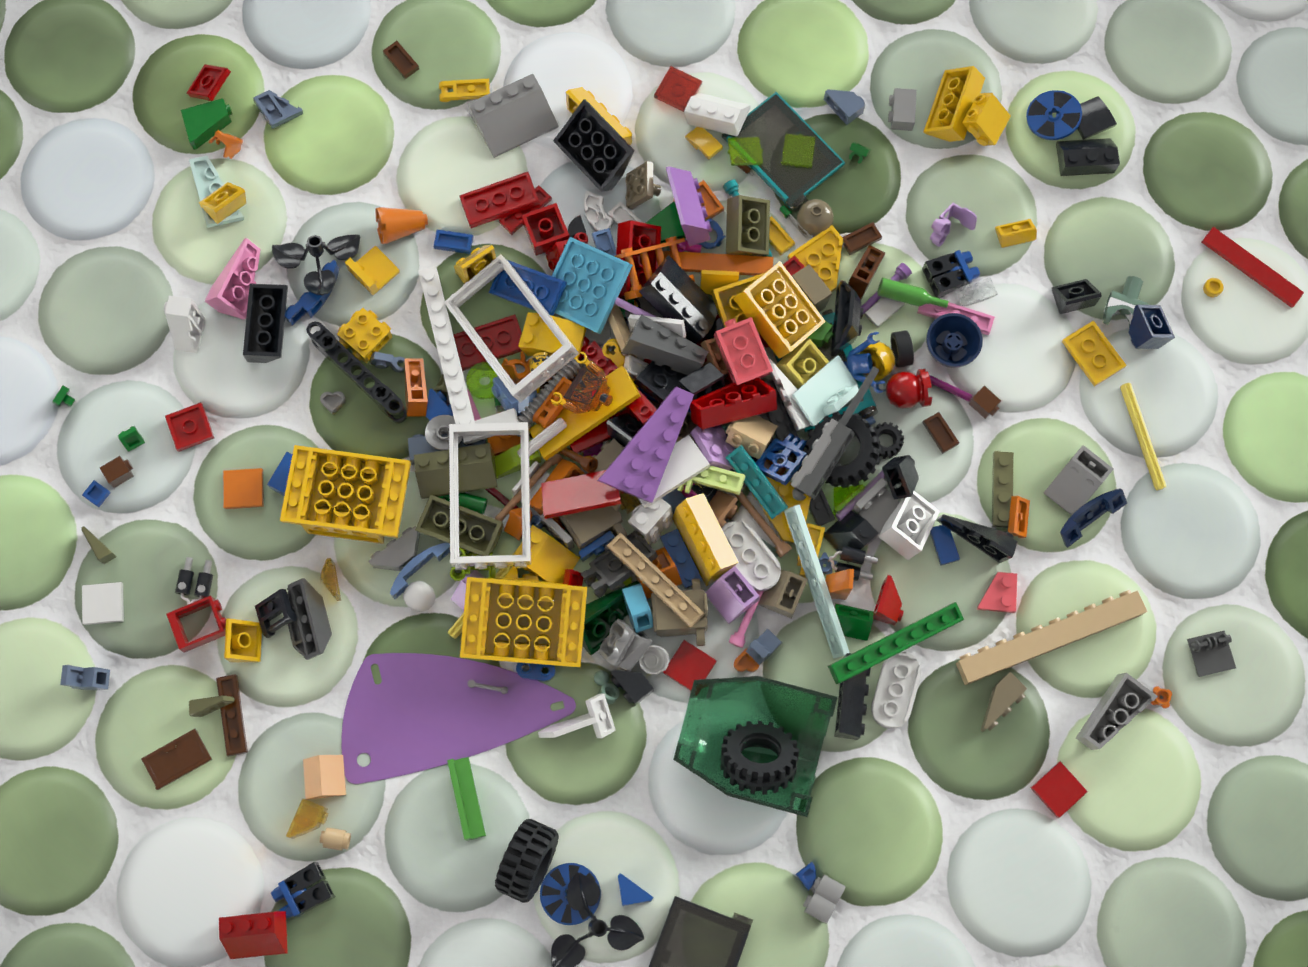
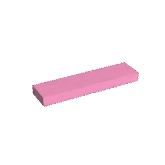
[917,302,995,336]

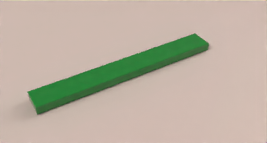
[828,602,964,684]

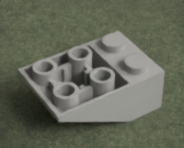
[1044,445,1114,515]

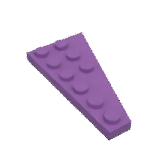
[597,387,694,503]

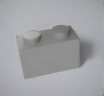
[888,88,917,131]

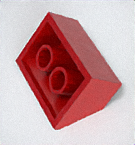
[219,911,288,959]

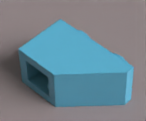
[622,584,653,633]

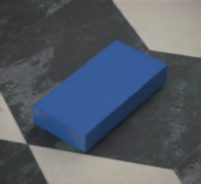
[433,230,474,254]
[930,525,960,565]

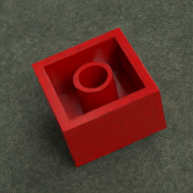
[522,203,570,256]

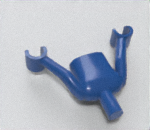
[844,332,886,393]

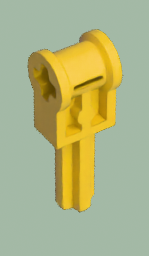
[602,338,639,387]

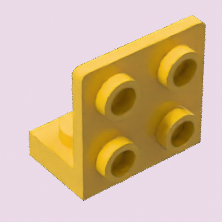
[345,246,400,295]

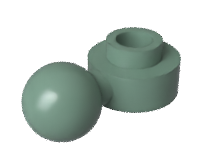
[594,670,620,704]

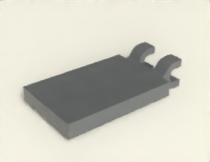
[581,530,658,598]

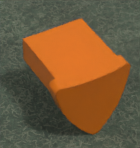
[504,508,532,540]

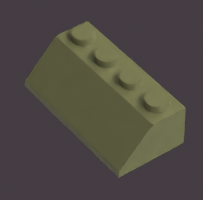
[414,443,497,499]
[415,495,504,556]

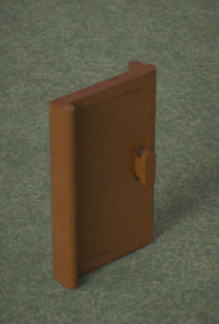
[141,729,212,790]

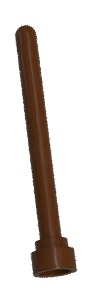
[529,433,598,473]

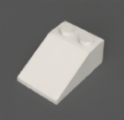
[878,491,940,560]

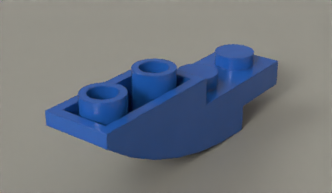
[285,260,339,326]

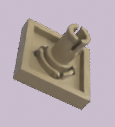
[625,161,661,209]

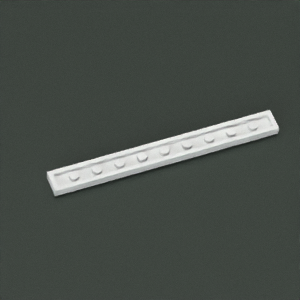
[418,267,475,424]

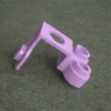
[930,203,977,247]

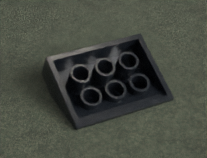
[553,99,635,192]
[639,255,718,343]

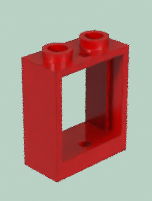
[166,595,226,653]

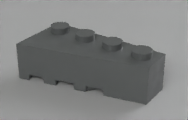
[621,314,709,375]

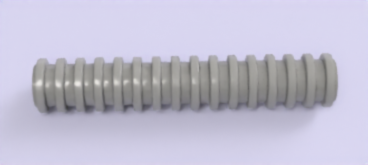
[517,359,581,437]

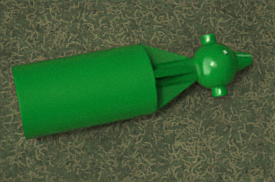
[438,492,488,515]

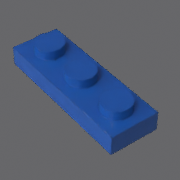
[660,529,702,589]

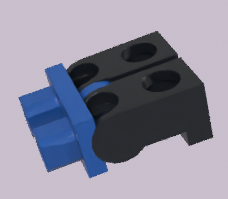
[922,250,980,298]
[271,862,335,919]

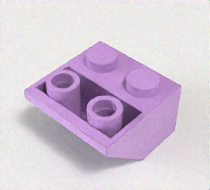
[705,566,760,624]

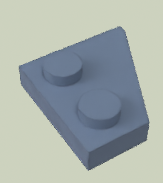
[253,90,303,129]

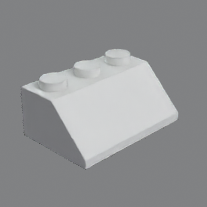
[684,93,751,136]

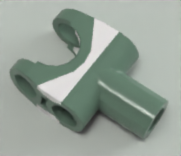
[1102,276,1148,327]

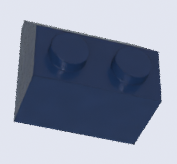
[1128,304,1175,349]

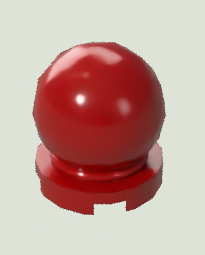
[886,369,932,409]

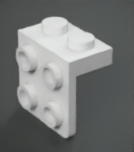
[628,498,674,545]

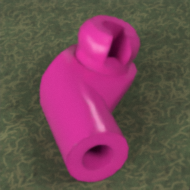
[676,240,702,253]

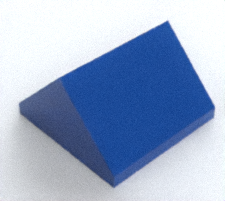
[618,873,654,906]

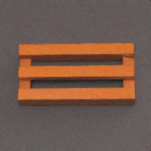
[1008,496,1030,538]

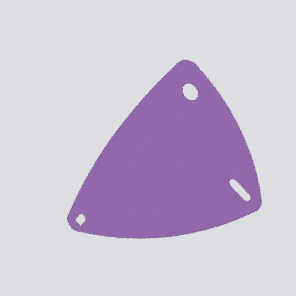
[341,653,576,784]

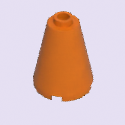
[375,207,428,244]

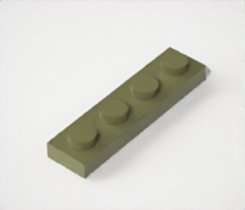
[992,451,1014,528]

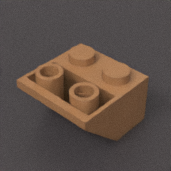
[709,490,738,529]

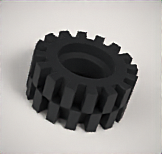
[873,422,904,459]

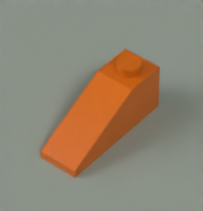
[404,358,428,417]
[825,569,854,600]

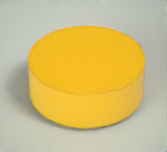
[1203,278,1224,297]

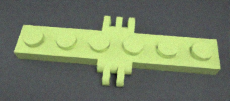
[677,466,745,495]

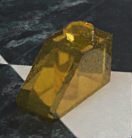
[286,798,329,839]

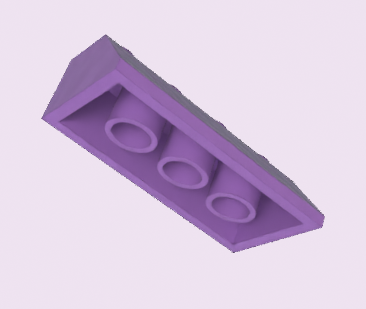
[666,166,712,246]

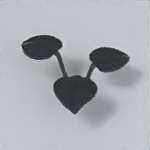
[272,235,360,296]
[551,872,644,967]

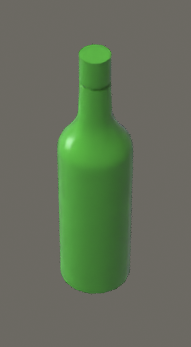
[877,278,949,308]

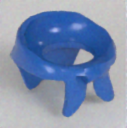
[699,219,726,249]

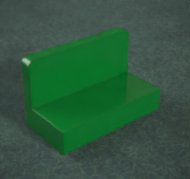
[834,603,874,641]

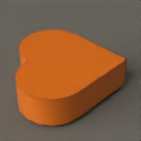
[734,648,759,672]

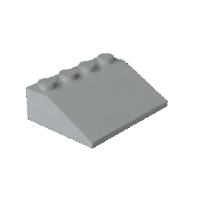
[468,73,559,158]

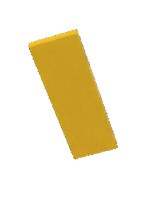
[529,365,641,460]

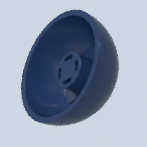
[926,313,983,368]

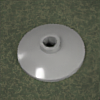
[425,415,463,450]

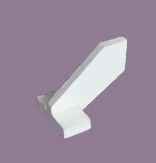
[538,693,616,738]

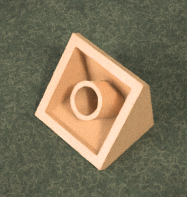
[303,755,346,800]

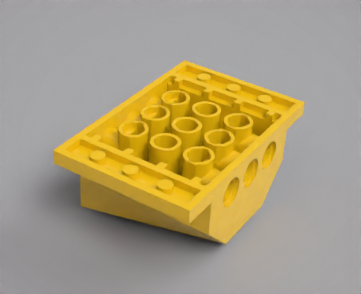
[280,445,411,544]
[460,577,587,667]

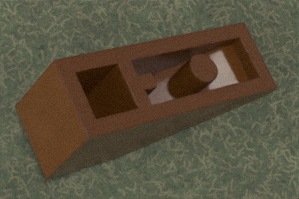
[848,245,885,300]

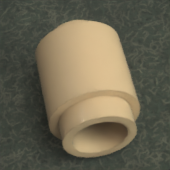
[320,827,351,851]

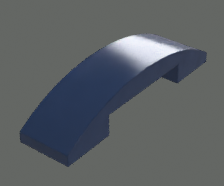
[1060,488,1127,548]

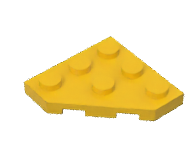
[787,225,843,292]
[752,477,811,543]

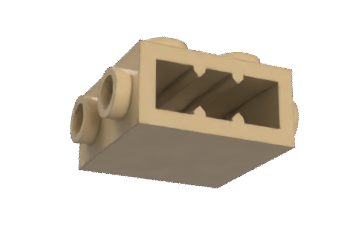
[725,415,778,459]

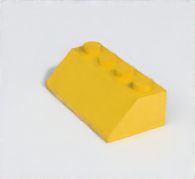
[923,66,985,142]
[565,87,632,145]

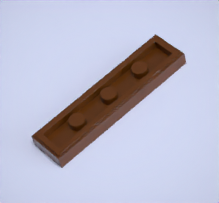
[216,674,248,757]

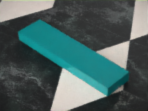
[725,445,788,519]

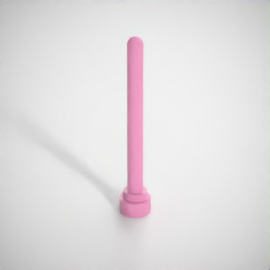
[729,590,764,648]

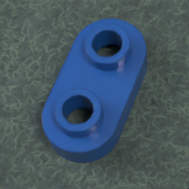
[516,662,556,681]

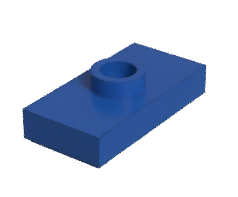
[578,531,614,562]

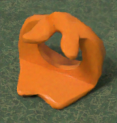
[209,131,243,159]
[501,351,530,384]

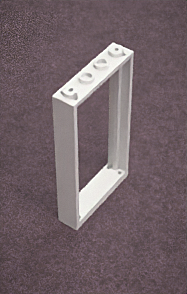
[444,254,579,403]
[449,422,531,570]

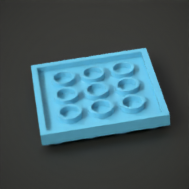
[552,237,633,334]

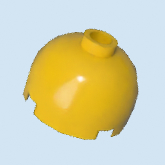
[860,342,895,380]

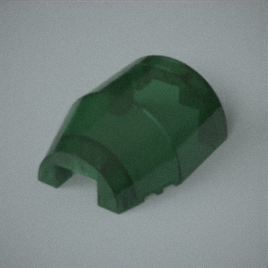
[673,676,838,817]

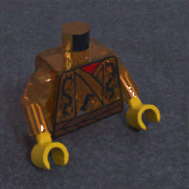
[551,352,613,414]

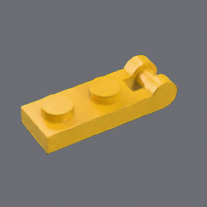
[439,79,490,102]

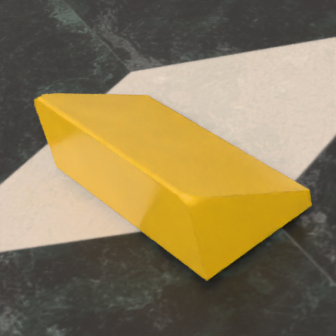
[995,219,1037,248]

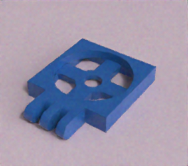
[756,433,807,486]

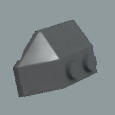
[287,578,332,660]

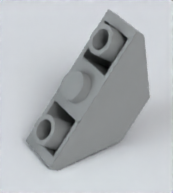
[369,526,420,571]

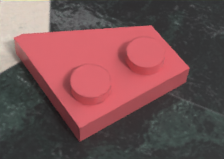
[977,572,1017,613]

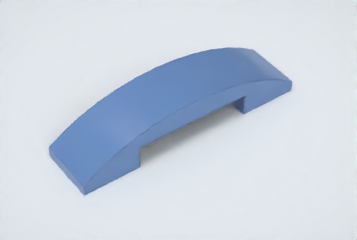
[390,543,450,599]

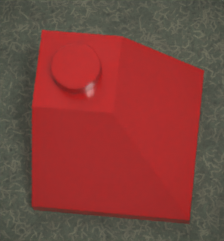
[873,575,904,626]

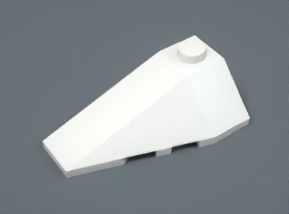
[769,359,811,432]

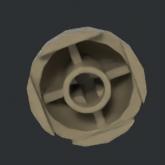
[797,199,834,237]

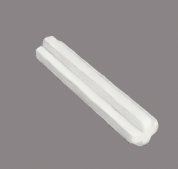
[517,418,567,458]

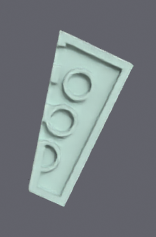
[189,156,244,228]

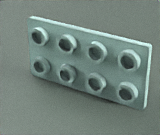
[792,356,859,426]

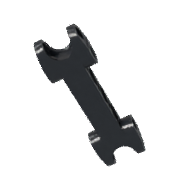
[306,321,407,423]

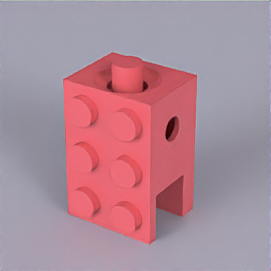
[713,317,773,386]

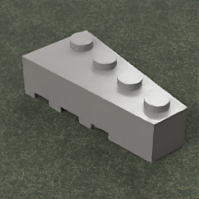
[1076,673,1158,750]

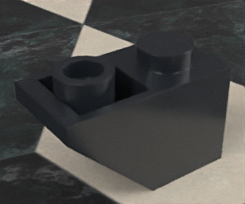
[611,670,654,706]

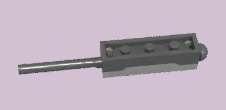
[791,367,879,501]

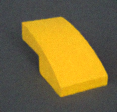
[685,127,723,160]

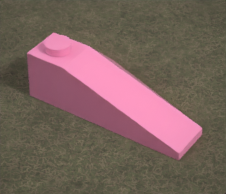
[205,238,260,319]

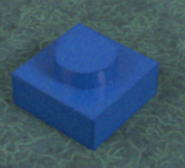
[82,480,111,507]

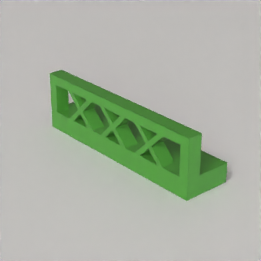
[447,757,486,841]

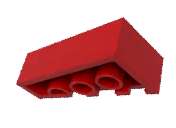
[690,378,777,429]

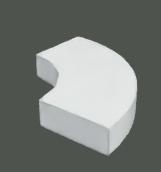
[584,191,614,232]

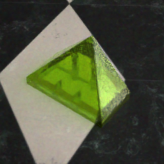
[833,484,865,516]

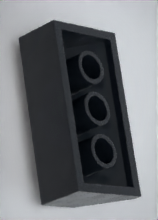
[243,284,288,363]
[834,653,871,740]

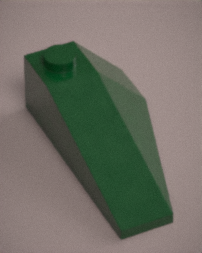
[582,581,639,655]

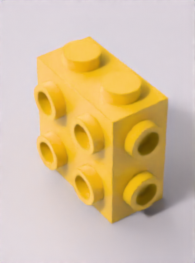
[962,93,1011,146]
[337,308,392,364]

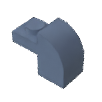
[746,628,782,665]
[60,665,110,690]

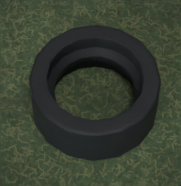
[890,330,914,368]

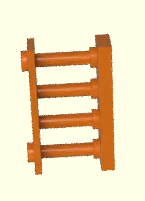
[615,236,695,300]

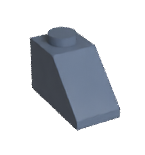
[824,89,865,125]

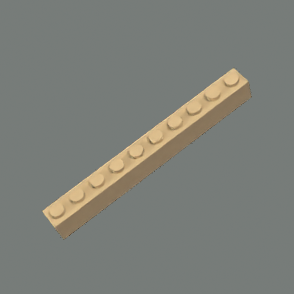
[956,590,1148,685]

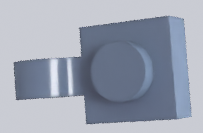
[370,352,405,372]

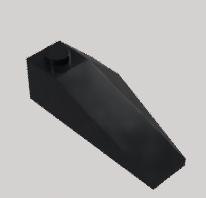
[936,514,1018,563]

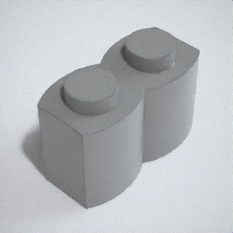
[803,875,846,924]

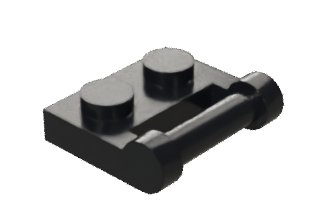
[255,589,297,638]

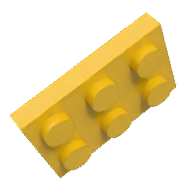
[1062,320,1127,387]

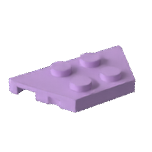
[691,425,735,471]

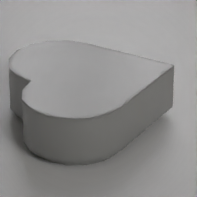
[320,391,346,415]

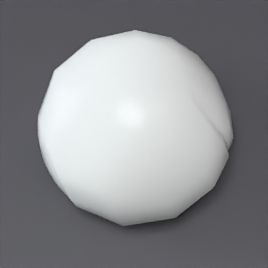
[403,581,436,612]
[638,645,669,675]

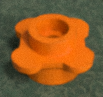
[1151,686,1172,709]

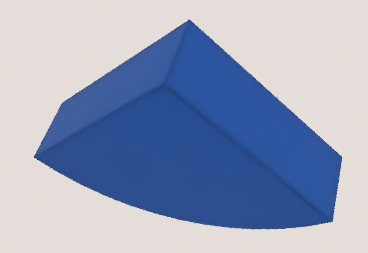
[796,862,816,891]

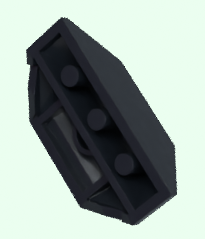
[830,280,864,356]

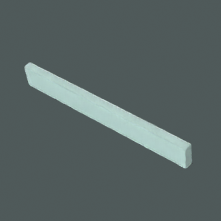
[784,504,850,658]

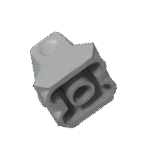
[598,619,652,671]

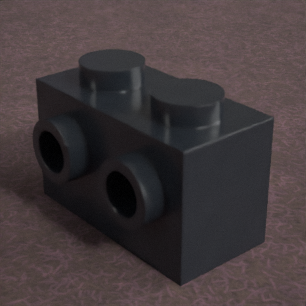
[679,363,725,401]

